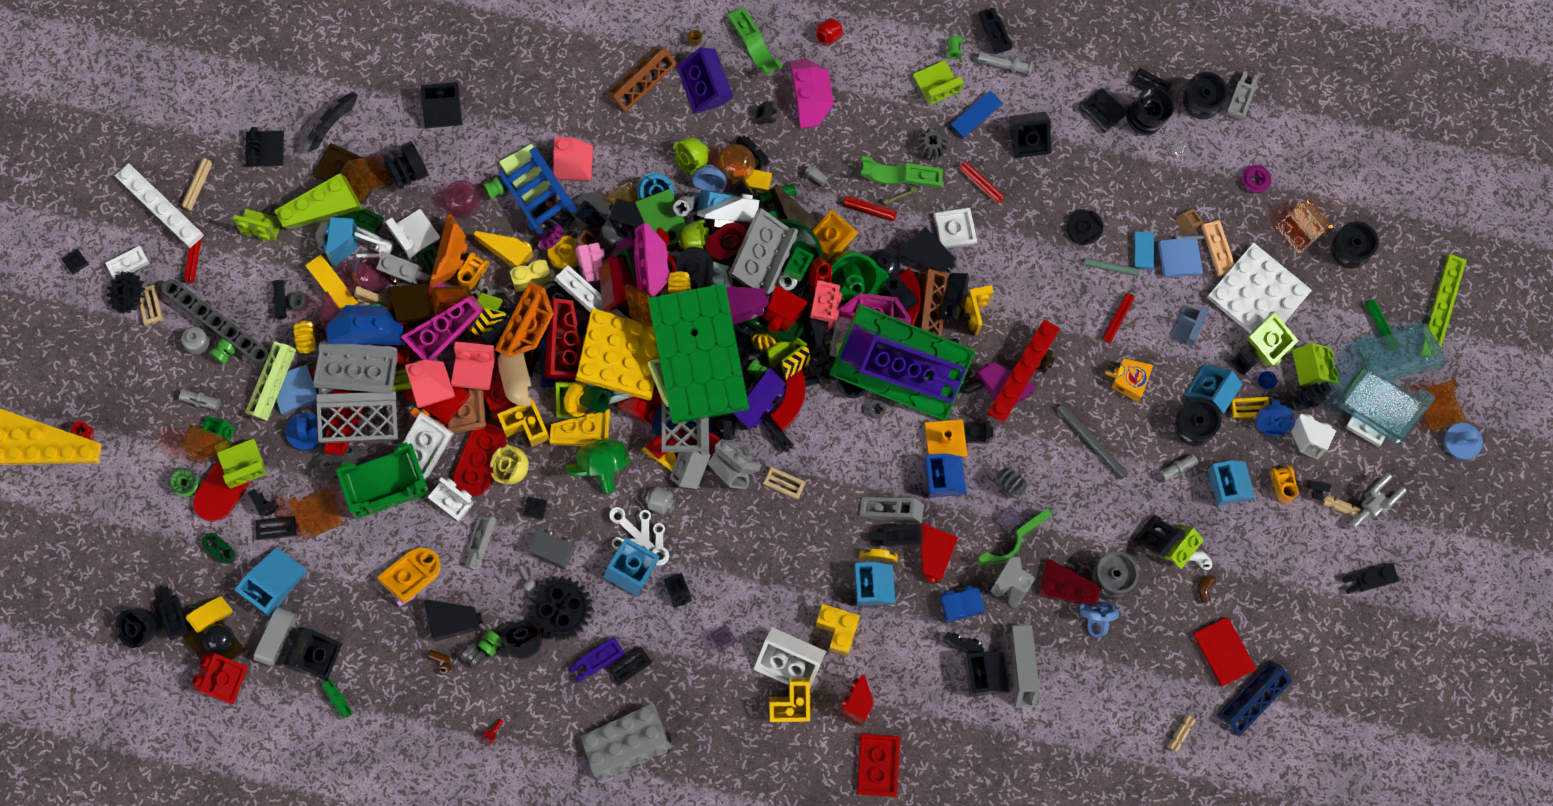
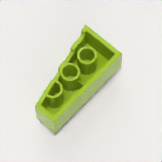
[274,174,363,230]

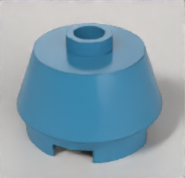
[637,173,674,200]

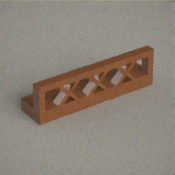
[605,46,677,112]
[915,269,949,336]

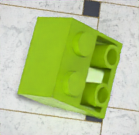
[1292,343,1339,387]

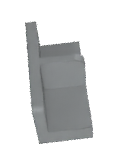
[669,444,711,489]

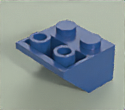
[924,453,967,498]

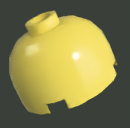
[490,445,529,485]

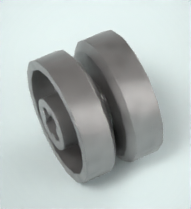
[1090,551,1139,600]

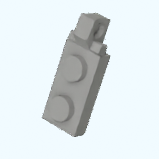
[375,251,431,284]
[465,516,497,570]

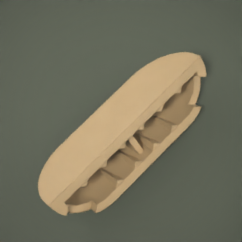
[497,353,532,406]

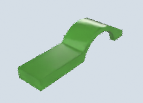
[728,7,782,76]
[860,156,943,188]
[977,508,1052,566]

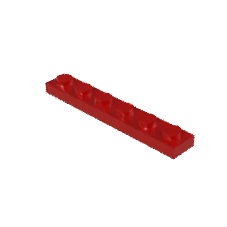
[987,319,1060,424]

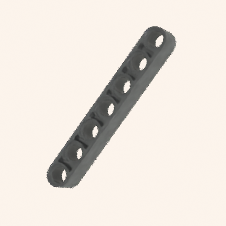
[162,279,269,367]

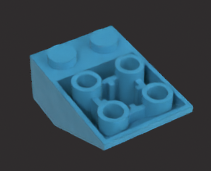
[235,547,308,617]

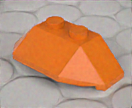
[429,214,468,288]
[495,282,554,357]

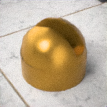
[688,30,702,46]

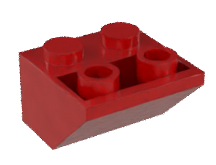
[617,384,668,428]
[840,674,874,727]

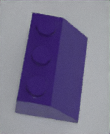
[677,47,733,114]
[731,368,786,430]

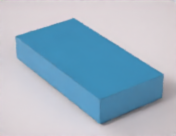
[1134,232,1154,270]

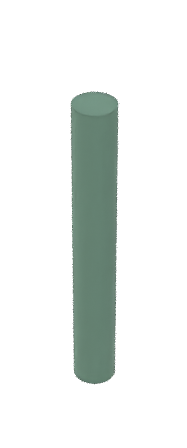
[1083,258,1140,276]

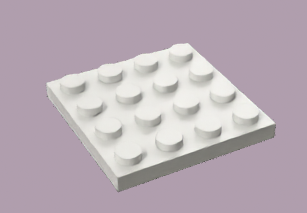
[1207,243,1312,333]

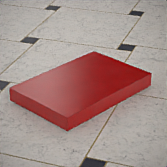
[402,380,471,425]
[1193,617,1257,687]
[857,734,900,798]

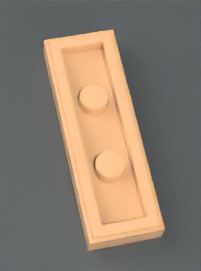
[1201,220,1235,277]

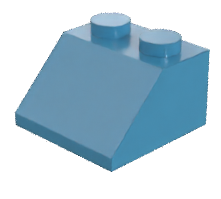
[1185,364,1242,414]
[604,538,660,597]

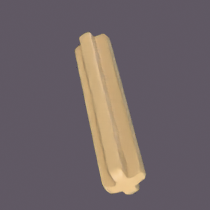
[181,158,212,211]

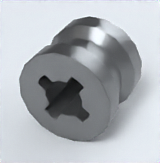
[461,643,486,668]

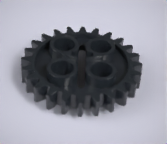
[528,576,593,641]

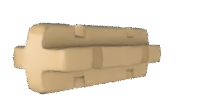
[1323,495,1361,518]
[1168,715,1195,752]

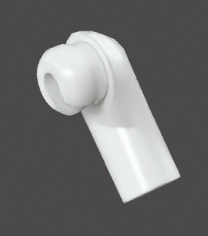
[1188,551,1212,570]

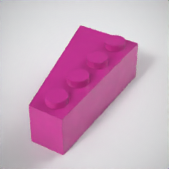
[401,296,483,361]

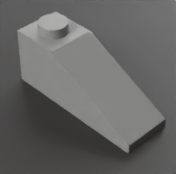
[860,497,924,523]

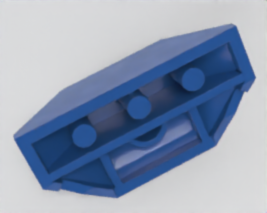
[326,305,406,345]

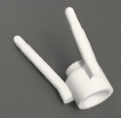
[354,227,394,258]

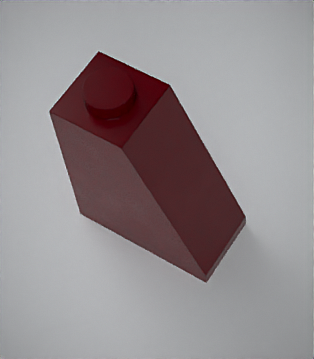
[598,256,640,312]

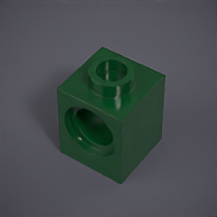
[580,385,613,413]

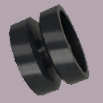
[1183,72,1228,119]
[1331,221,1379,269]
[1174,398,1222,446]

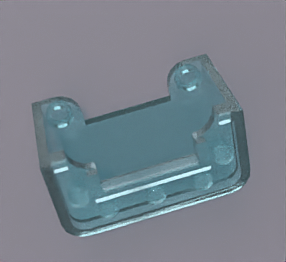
[1353,322,1447,391]
[1338,355,1435,443]

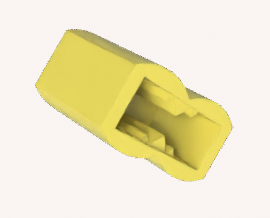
[510,260,552,292]

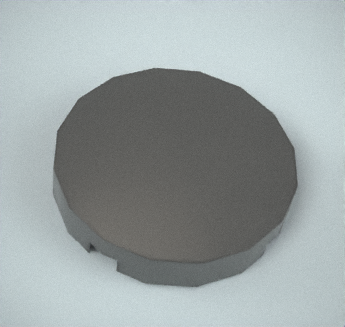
[572,192,610,229]

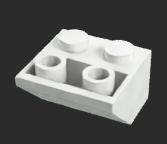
[1291,413,1336,460]

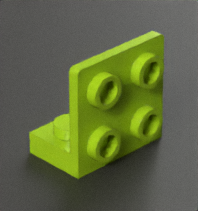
[913,60,964,106]
[232,209,281,241]
[217,439,268,489]

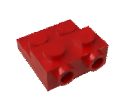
[192,652,248,704]

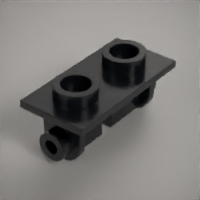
[733,135,770,171]

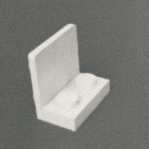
[386,209,440,259]

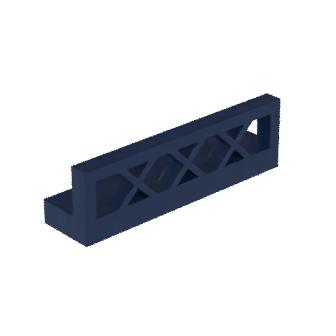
[1217,660,1292,737]

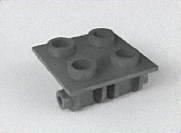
[315,444,360,479]

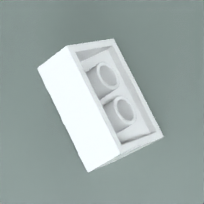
[754,627,826,688]

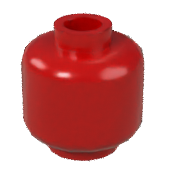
[816,18,843,45]

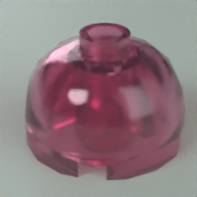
[443,180,481,219]
[351,257,390,293]

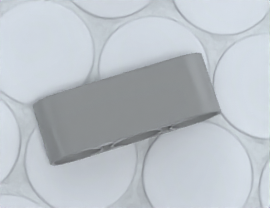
[253,607,297,667]

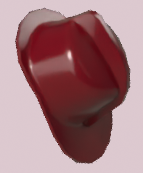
[706,222,747,260]

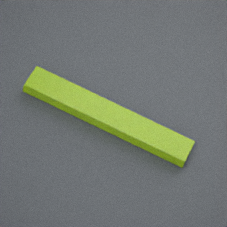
[1418,254,1467,361]

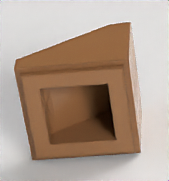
[1175,209,1204,235]

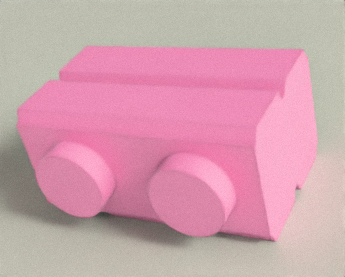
[575,243,605,286]

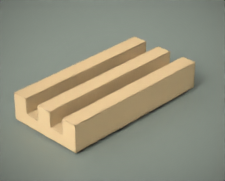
[139,285,164,326]
[763,467,806,500]

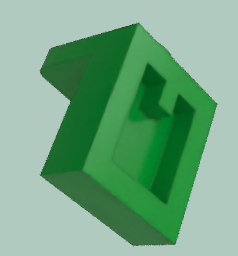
[199,416,235,444]

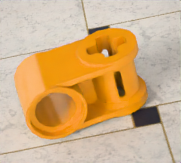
[458,252,490,290]
[1270,465,1298,504]

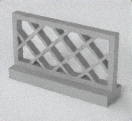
[316,392,398,443]
[662,400,709,455]

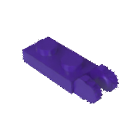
[568,637,625,683]

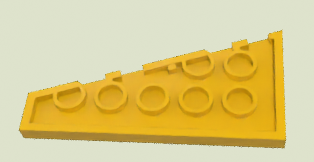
[0,409,102,465]

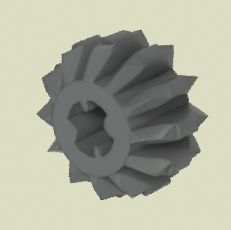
[917,128,948,160]
[994,467,1028,499]

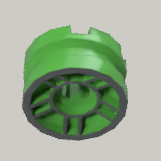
[168,468,199,497]

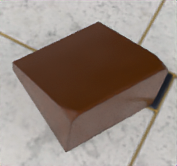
[574,227,600,246]

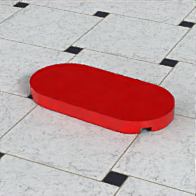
[453,423,507,497]
[193,460,253,522]

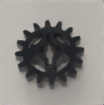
[107,271,145,313]
[1291,382,1333,411]

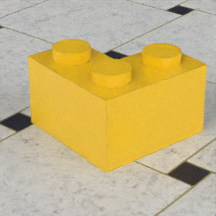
[497,400,550,447]
[816,604,860,657]
[769,677,810,722]

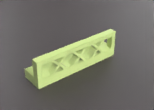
[245,341,296,421]

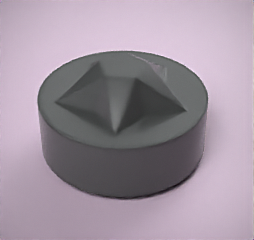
[289,291,309,311]

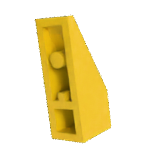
[474,231,533,268]

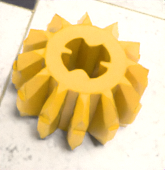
[668,271,691,294]
[294,320,318,353]
[750,328,780,352]

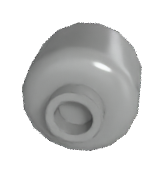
[181,327,209,354]
[645,486,675,515]

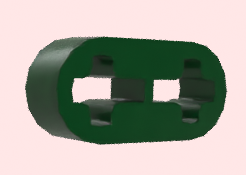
[202,533,236,564]

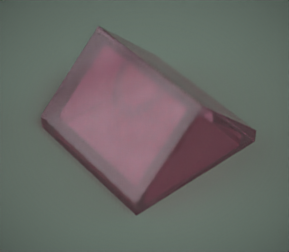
[319,291,340,331]

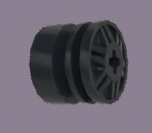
[1126,87,1174,136]
[382,141,429,190]

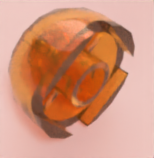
[718,144,755,182]

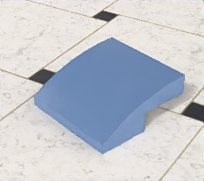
[1158,238,1203,278]
[276,365,319,415]

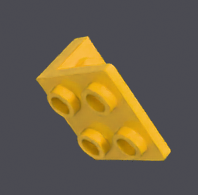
[964,285,994,336]

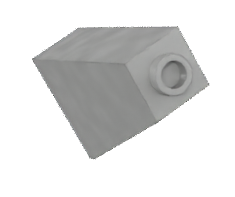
[1010,624,1040,708]

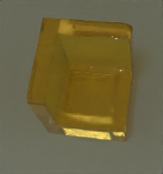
[609,181,639,205]

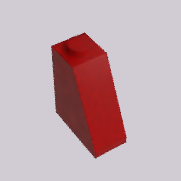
[920,523,958,584]

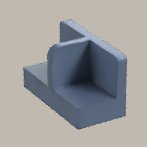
[1172,305,1209,347]

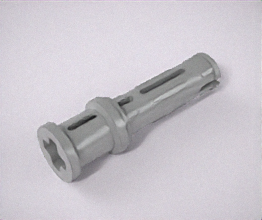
[978,51,1034,76]
[673,191,699,216]

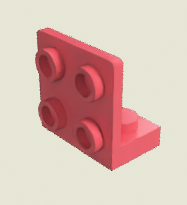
[810,280,842,334]
[451,342,495,390]

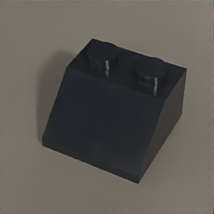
[1009,112,1051,158]
[284,627,342,681]

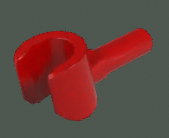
[481,719,504,746]

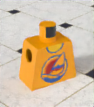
[1104,359,1154,402]

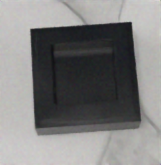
[62,248,89,275]

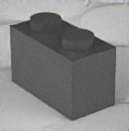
[528,529,575,570]

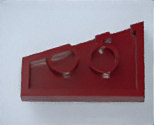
[1039,558,1101,607]

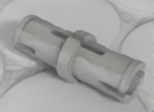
[179,389,221,411]
[1159,454,1198,482]

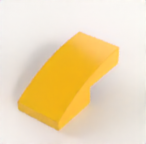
[186,596,233,633]

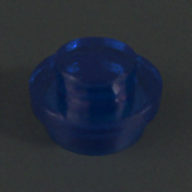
[1258,371,1277,390]

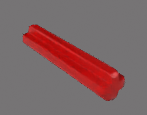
[959,161,1005,204]
[843,196,897,221]
[183,230,203,284]
[1102,293,1135,343]

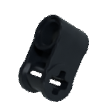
[885,276,920,311]

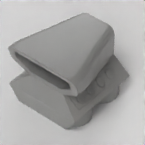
[708,439,761,490]
[990,556,1034,608]

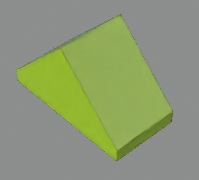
[556,382,576,418]

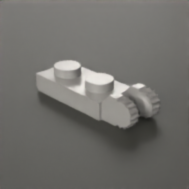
[1226,71,1258,121]

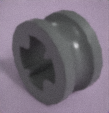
[868,400,886,419]

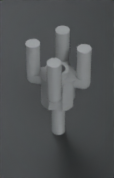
[1350,473,1407,529]

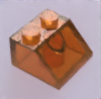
[180,424,233,462]

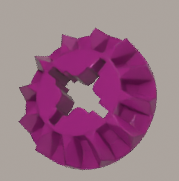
[1241,165,1272,194]
[538,225,564,250]

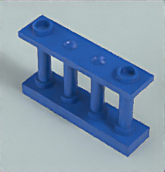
[498,147,578,235]

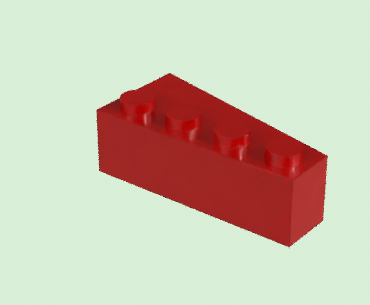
[545,298,582,381]

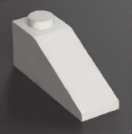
[697,194,759,222]

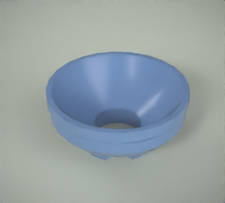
[692,165,726,191]

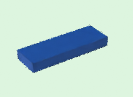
[950,91,1003,139]

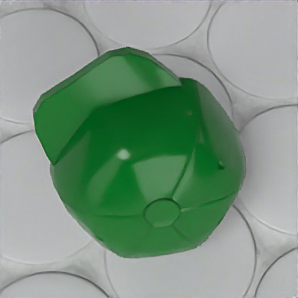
[830,250,889,302]
[566,438,630,494]

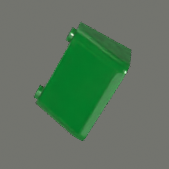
[336,442,429,519]

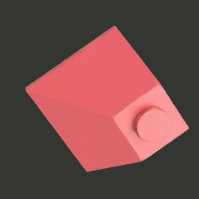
[554,137,593,181]
[405,360,455,408]

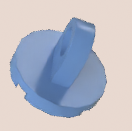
[1443,422,1483,461]
[1080,601,1119,638]

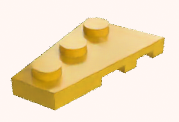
[550,409,610,446]

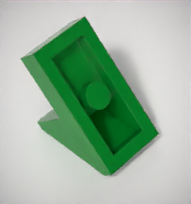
[783,247,814,282]

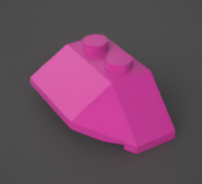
[789,59,834,129]
[634,223,670,303]
[835,294,911,330]

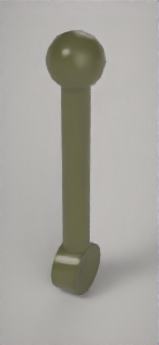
[882,187,918,206]

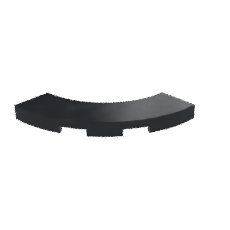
[303,92,358,153]

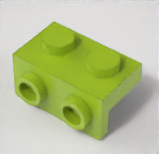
[1158,524,1203,569]

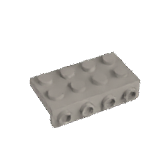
[728,208,798,295]
[313,342,398,393]
[580,703,672,781]

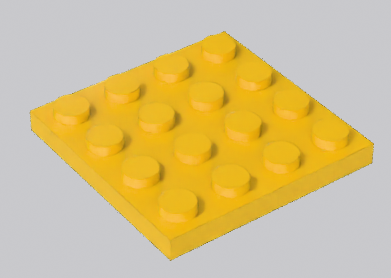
[575,308,659,401]

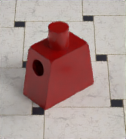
[764,285,808,332]

